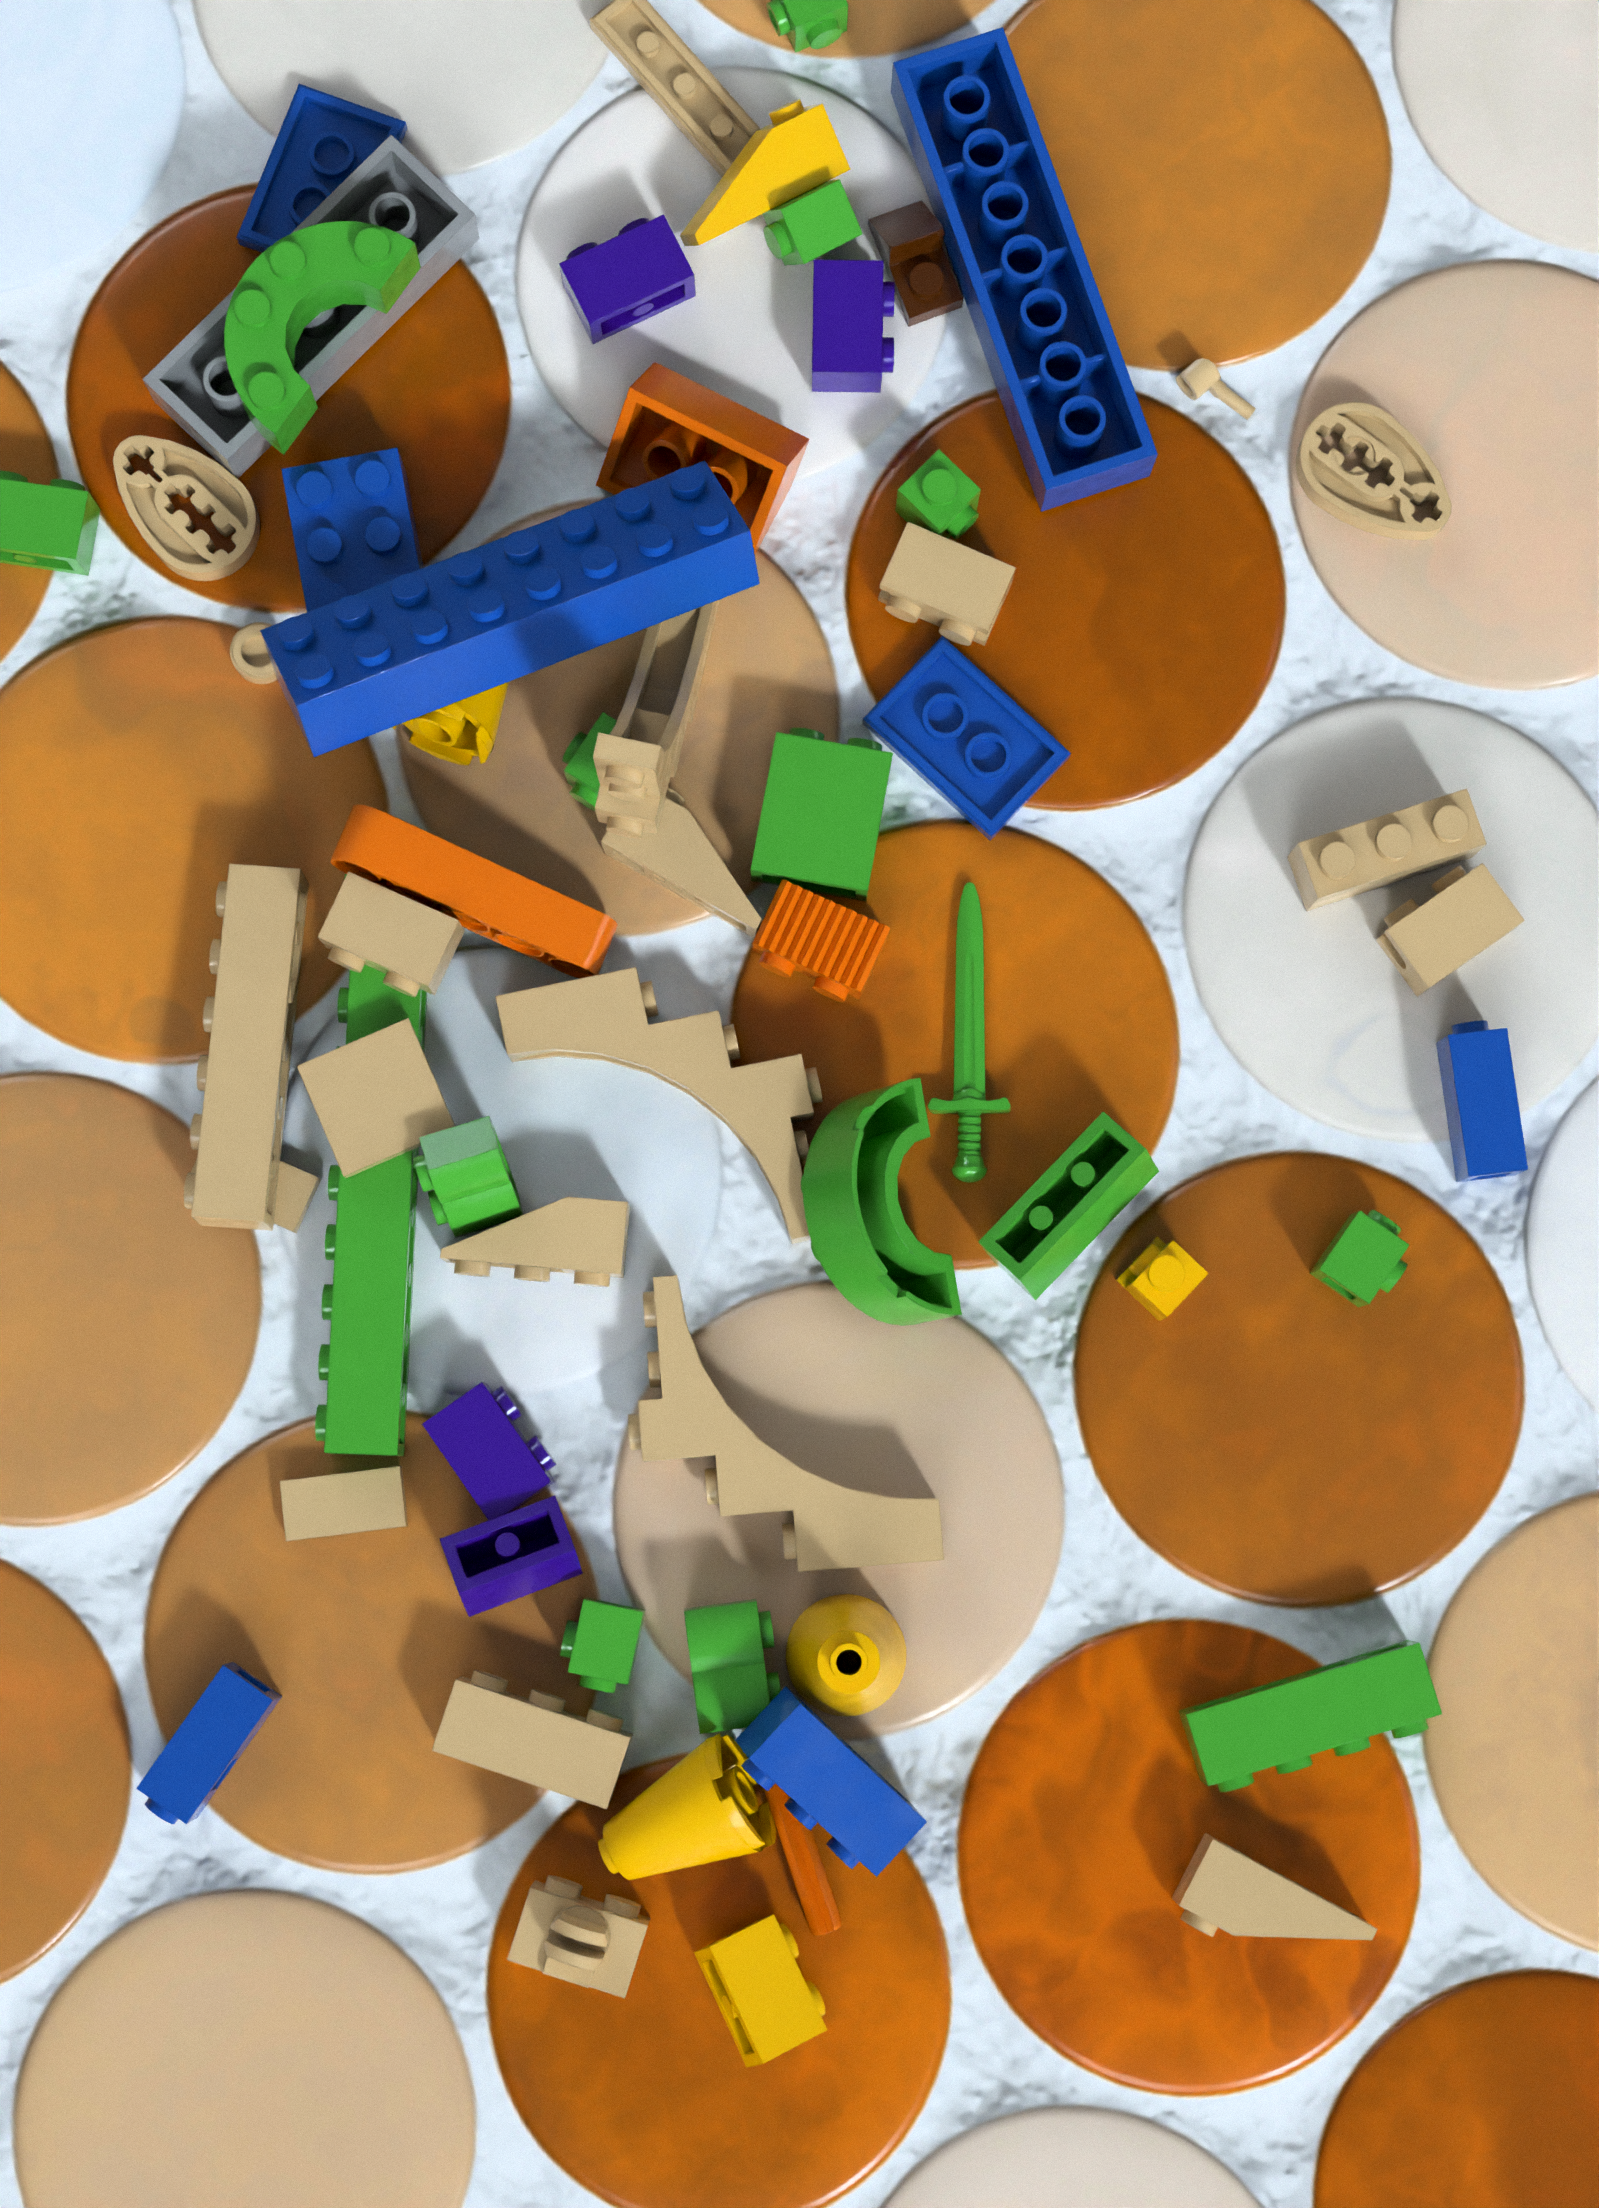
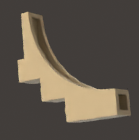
[593,600,720,839]
[495,967,823,1244]
[628,1275,944,1572]

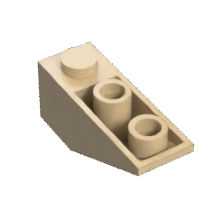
[440,1197,631,1287]

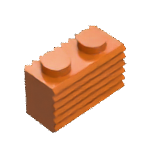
[752,879,890,1002]

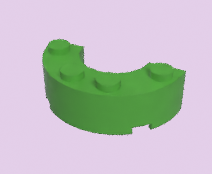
[224,221,421,455]
[801,1078,962,1326]

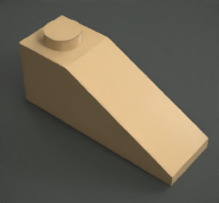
[601,788,762,938]
[1172,1833,1378,1940]

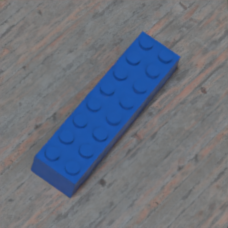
[891,27,1158,512]
[260,460,760,757]

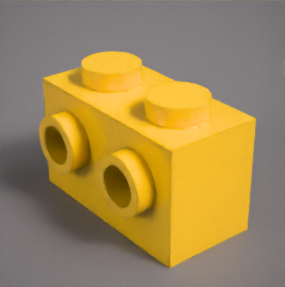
[694,1914,827,2068]

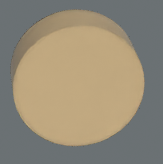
[230,622,277,684]

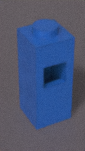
[1436,1020,1528,1183]
[136,1662,282,1824]

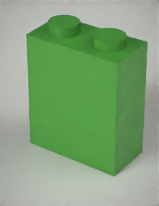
[750,727,893,902]

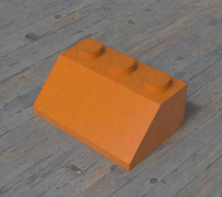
[596,362,810,554]

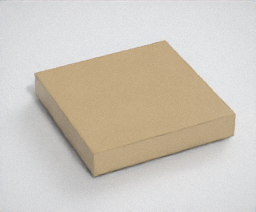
[297,1018,456,1178]

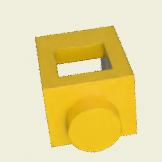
[1116,1236,1209,1321]

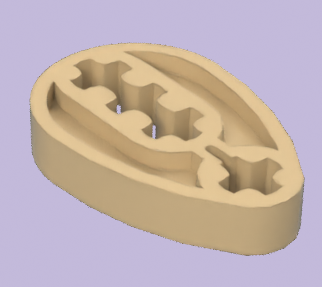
[1296,402,1452,541]
[113,435,261,581]

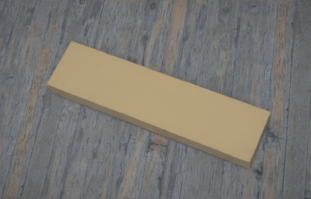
[589,0,760,177]

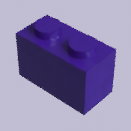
[559,214,696,344]
[812,260,895,393]
[422,1382,557,1520]
[440,1496,583,1617]

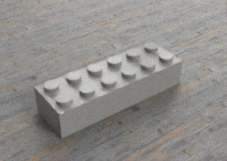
[142,135,479,479]

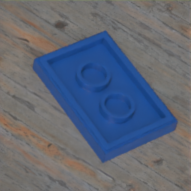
[236,84,407,253]
[862,636,1071,841]

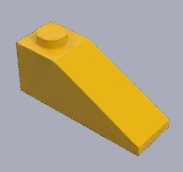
[680,99,851,246]

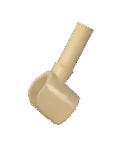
[1176,358,1256,420]

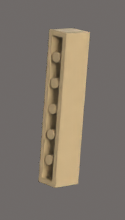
[184,864,309,1231]

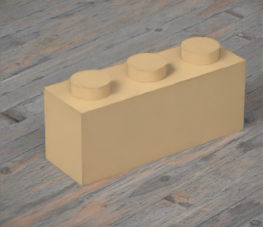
[1287,788,1487,912]
[432,1670,633,1809]

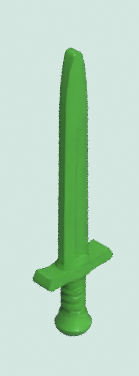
[927,882,1011,1183]

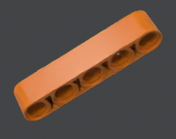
[330,804,618,979]

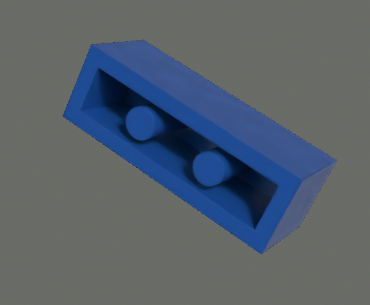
[735,1686,927,1877]

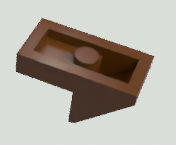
[868,200,963,327]

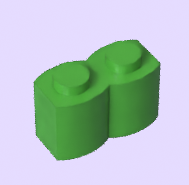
[413,1116,524,1238]
[684,1599,781,1734]

